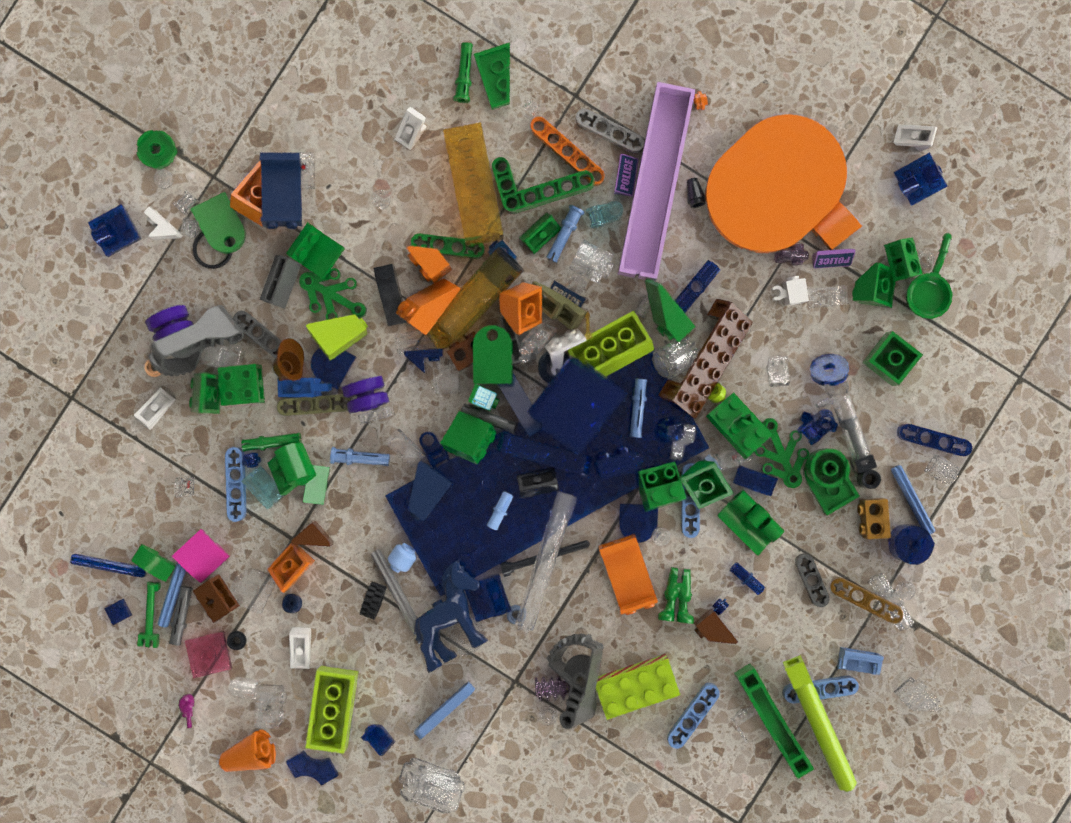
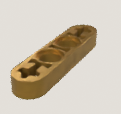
[830,577,904,624]

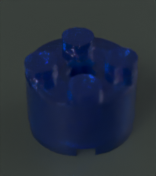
[888,524,935,565]

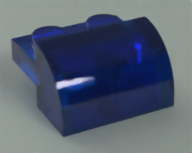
[465,573,512,622]

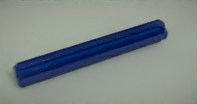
[70,554,147,578]

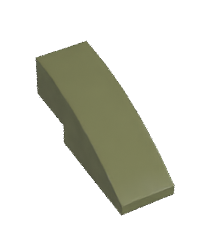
[532,281,587,330]

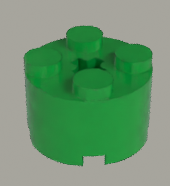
[805,448,850,488]

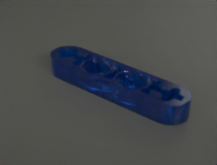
[897,424,972,456]

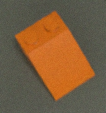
[230,161,263,227]
[396,278,461,335]

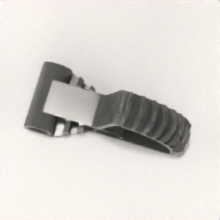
[148,305,245,377]
[546,633,604,730]

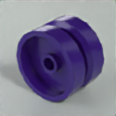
[145,305,194,342]
[341,376,390,414]

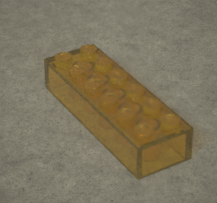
[443,122,504,247]

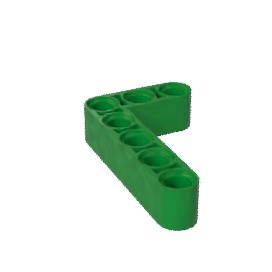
[492,157,595,214]

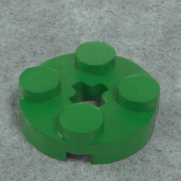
[136,130,178,170]

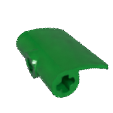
[717,490,784,556]

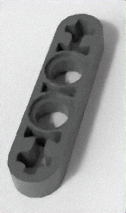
[233,311,282,358]

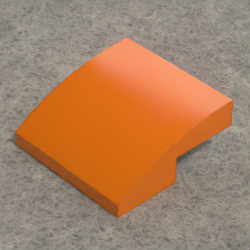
[811,201,862,250]

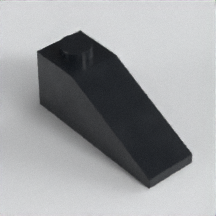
[373,264,407,326]

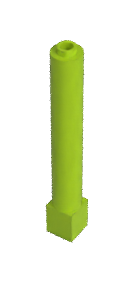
[783,655,857,792]

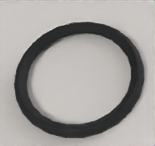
[193,232,232,269]

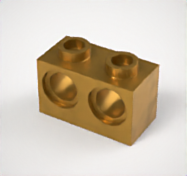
[857,498,891,539]

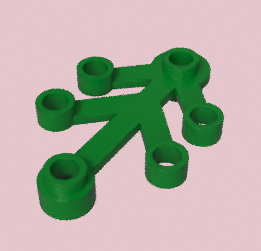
[299,268,367,320]
[754,418,810,488]

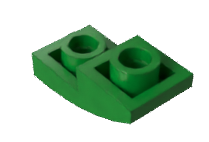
[131,544,176,582]

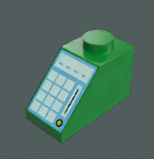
[468,384,500,411]

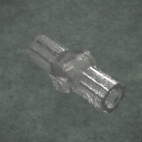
[868,573,914,631]

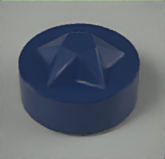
[282,594,302,614]

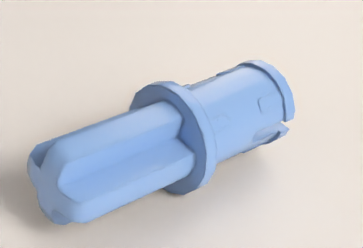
[487,492,513,530]

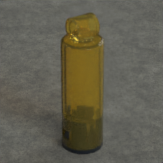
[427,247,524,350]

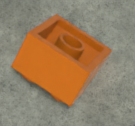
[499,282,542,335]

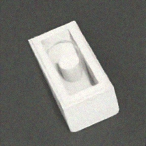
[134,387,175,430]
[289,627,311,669]

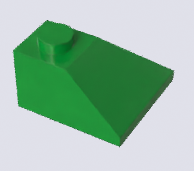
[852,263,896,308]

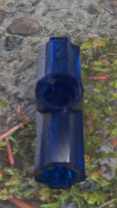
[675,260,721,313]

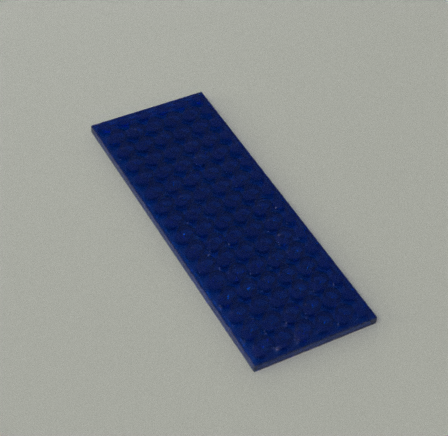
[385,348,710,597]

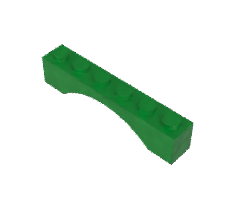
[734,663,814,779]

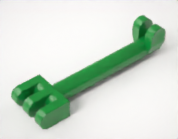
[137,581,161,648]

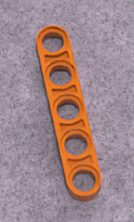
[530,116,605,186]

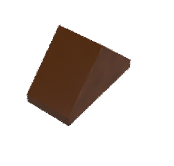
[291,521,334,547]

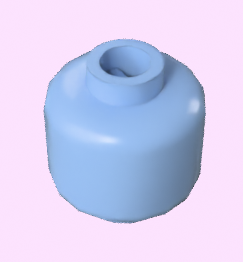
[388,543,416,573]

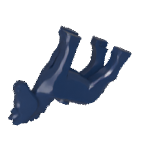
[414,560,488,673]

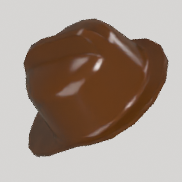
[272,338,304,381]

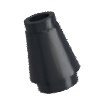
[686,178,705,208]

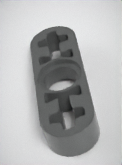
[795,553,830,607]

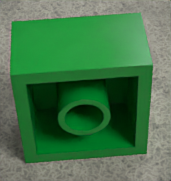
[862,331,923,386]

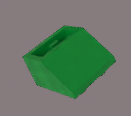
[638,462,687,512]

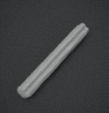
[371,549,417,636]

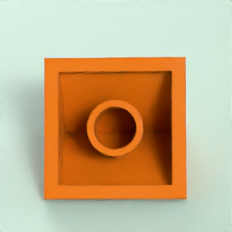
[267,544,315,593]

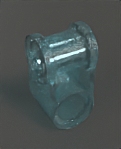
[586,201,624,229]

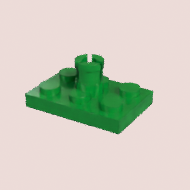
[706,392,772,459]

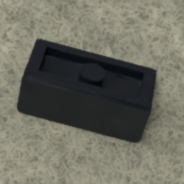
[517,467,559,498]

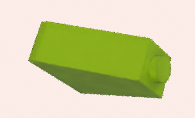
[306,314,368,361]

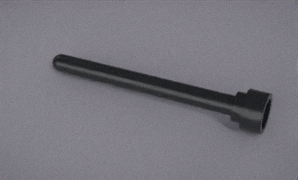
[500,540,590,577]

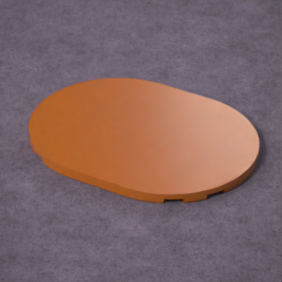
[705,114,847,253]

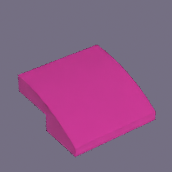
[172,529,230,583]

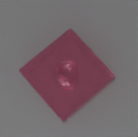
[185,631,232,678]

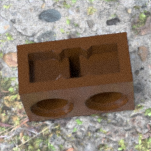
[446,331,477,372]

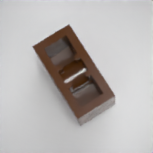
[193,574,240,623]

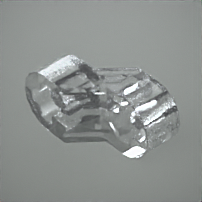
[670,424,696,460]

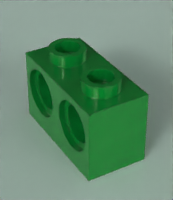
[884,237,923,282]

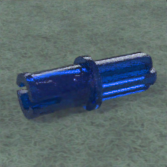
[729,562,765,595]

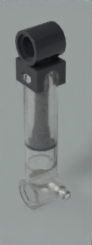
[816,378,881,489]

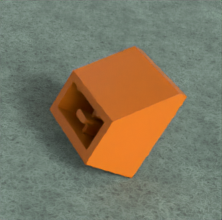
[407,246,452,283]

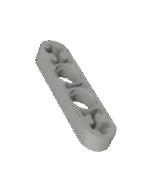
[576,108,644,154]

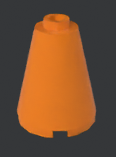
[219,729,276,772]

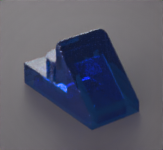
[404,349,444,374]

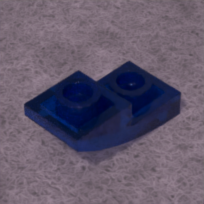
[733,465,778,496]

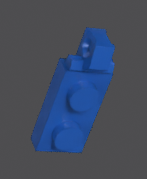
[277,377,332,397]

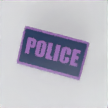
[614,154,639,197]
[812,249,855,269]

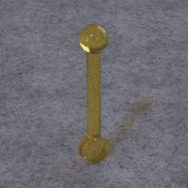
[585,311,592,340]

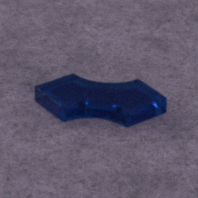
[286,750,339,786]

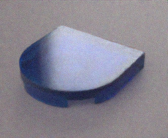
[311,348,357,390]
[619,503,658,543]

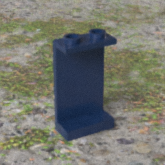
[260,152,302,229]

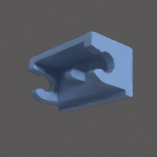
[837,647,884,675]

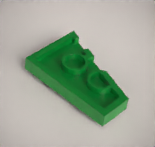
[474,42,510,110]

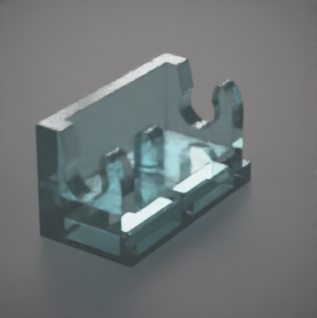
[241,466,285,509]

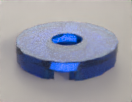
[810,354,849,386]

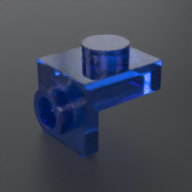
[361,724,396,756]

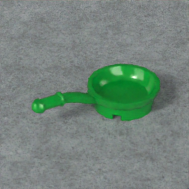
[906,233,953,319]

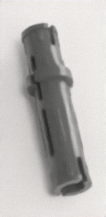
[461,403,518,434]
[169,586,193,646]

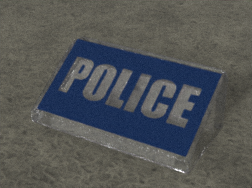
[549,279,587,308]

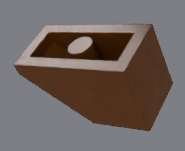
[694,609,738,644]

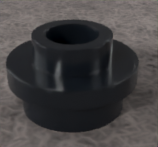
[227,631,247,650]

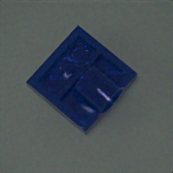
[893,152,948,206]
[88,204,142,257]

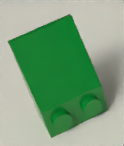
[645,278,696,343]
[189,373,220,414]

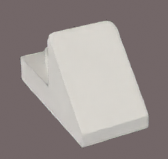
[395,107,427,150]
[893,124,937,152]
[144,207,183,240]

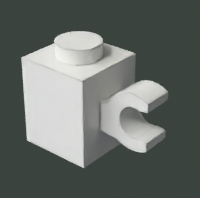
[771,276,809,306]

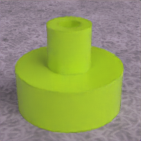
[708,383,726,403]

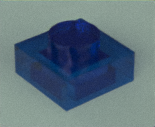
[104,599,132,625]

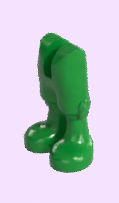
[658,567,694,624]

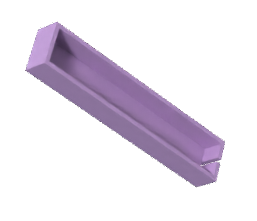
[618,82,696,281]

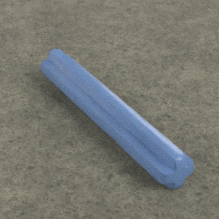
[891,465,935,535]
[157,562,186,628]

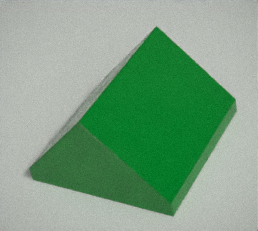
[680,461,733,509]

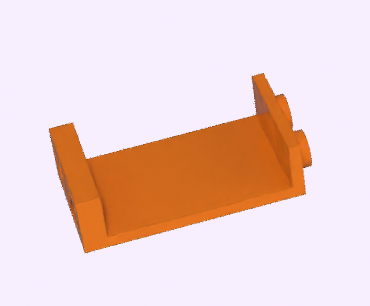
[598,534,658,615]

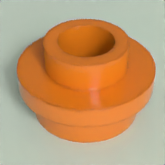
[693,91,708,111]

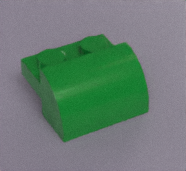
[267,443,317,496]

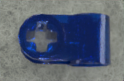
[797,409,836,445]
[419,431,450,468]

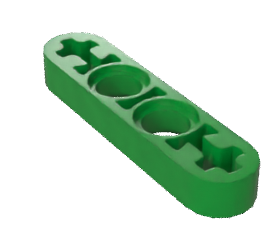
[411,233,485,259]

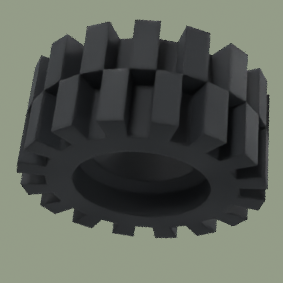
[360,582,387,620]

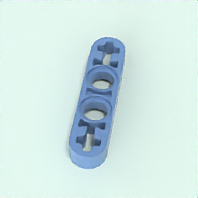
[225,447,246,522]
[681,463,700,538]
[783,675,859,703]
[414,681,475,739]
[667,683,720,749]

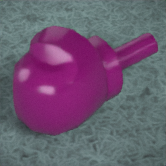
[178,694,195,728]

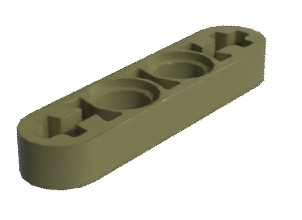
[277,394,352,416]

